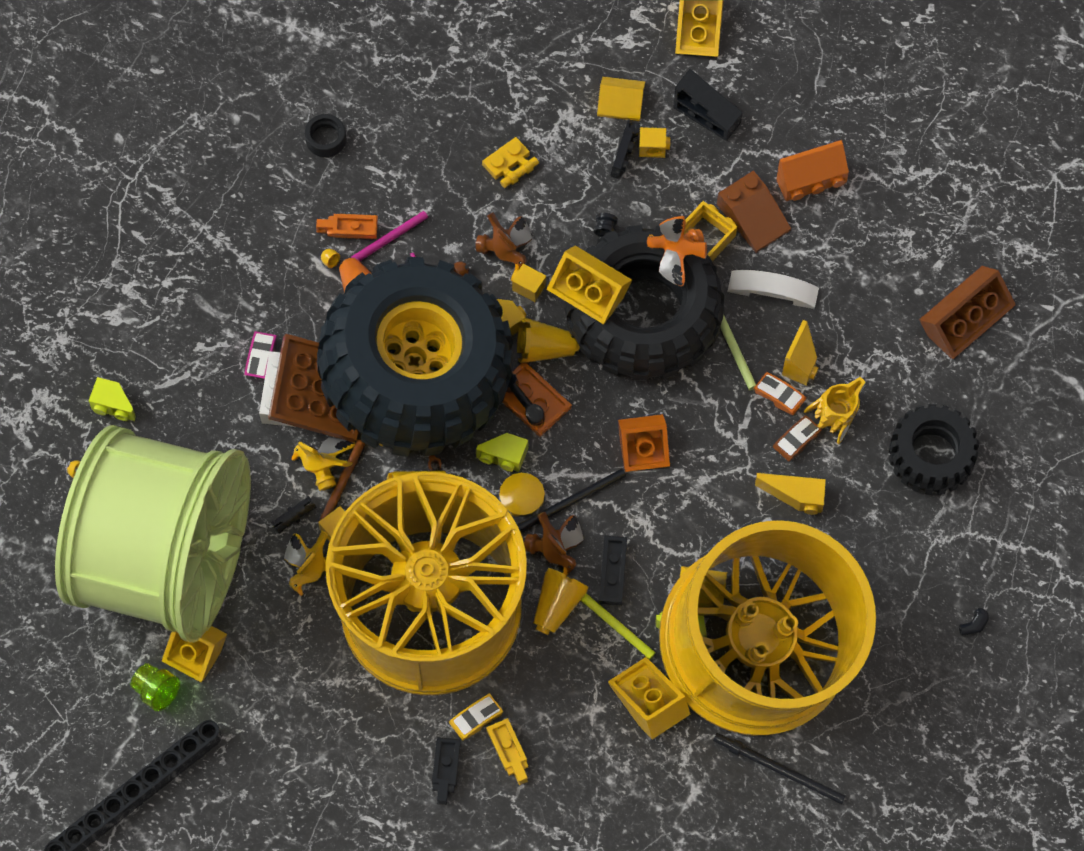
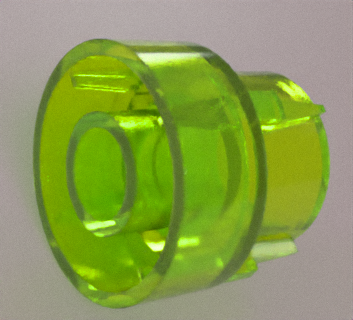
[130,663,180,711]

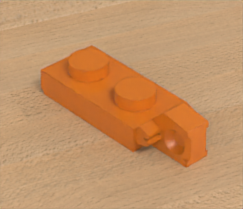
[316,214,378,239]

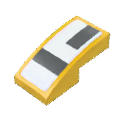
[449,693,503,741]

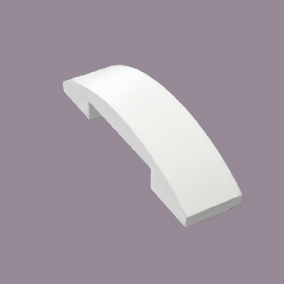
[727,270,819,309]

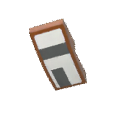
[773,415,822,462]

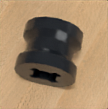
[594,213,618,237]

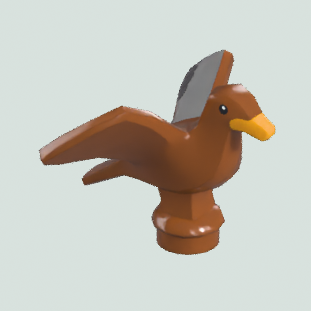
[476,212,532,271]
[524,512,583,576]

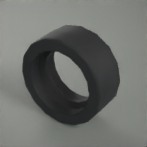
[304,114,346,157]

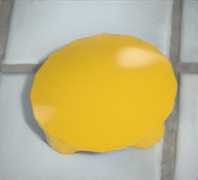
[499,472,545,517]

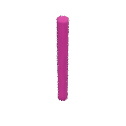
[351,211,428,261]

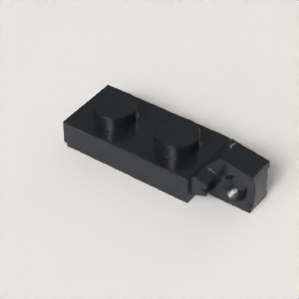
[610,119,640,179]
[432,737,461,805]

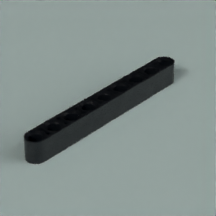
[44,720,222,851]

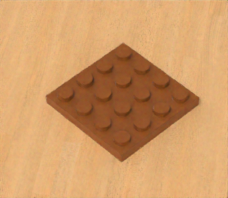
[268,334,358,442]

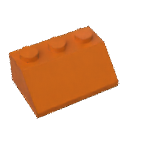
[776,140,849,201]

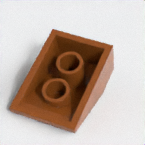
[717,170,791,253]

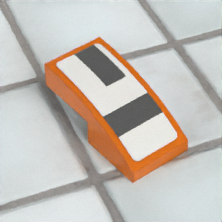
[754,372,806,415]

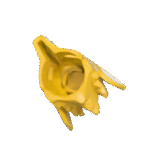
[804,377,866,445]

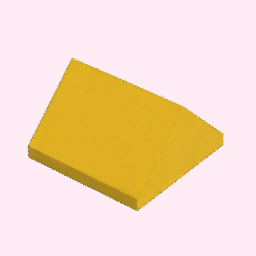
[597,77,645,121]

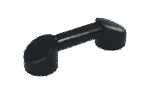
[506,373,545,426]

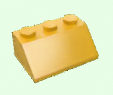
[546,245,632,324]

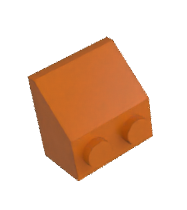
[618,414,670,472]

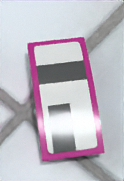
[244,331,277,379]

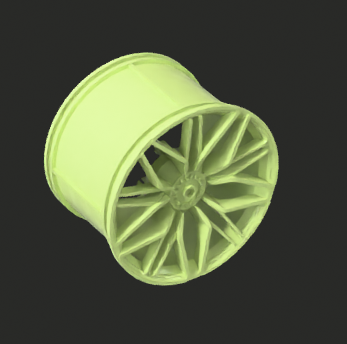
[55,425,251,643]

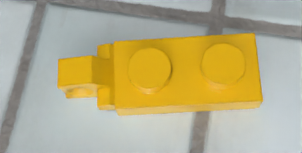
[486,718,528,785]

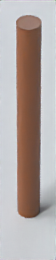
[320,440,365,520]

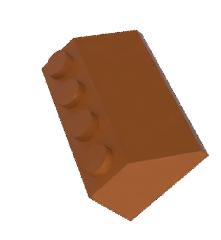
[919,266,1016,359]

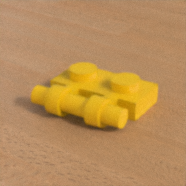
[482,137,539,188]

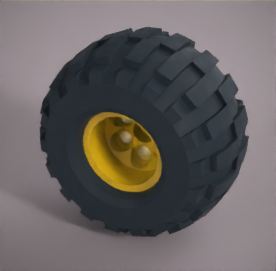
[317,257,514,457]

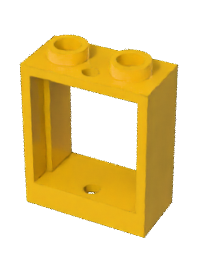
[684,201,737,261]

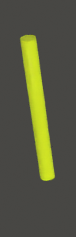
[581,593,656,660]

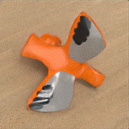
[647,216,707,287]

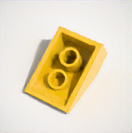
[675,0,724,57]
[608,657,691,739]

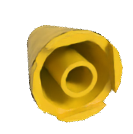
[517,318,580,363]
[533,568,589,635]

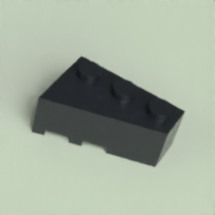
[673,69,743,141]

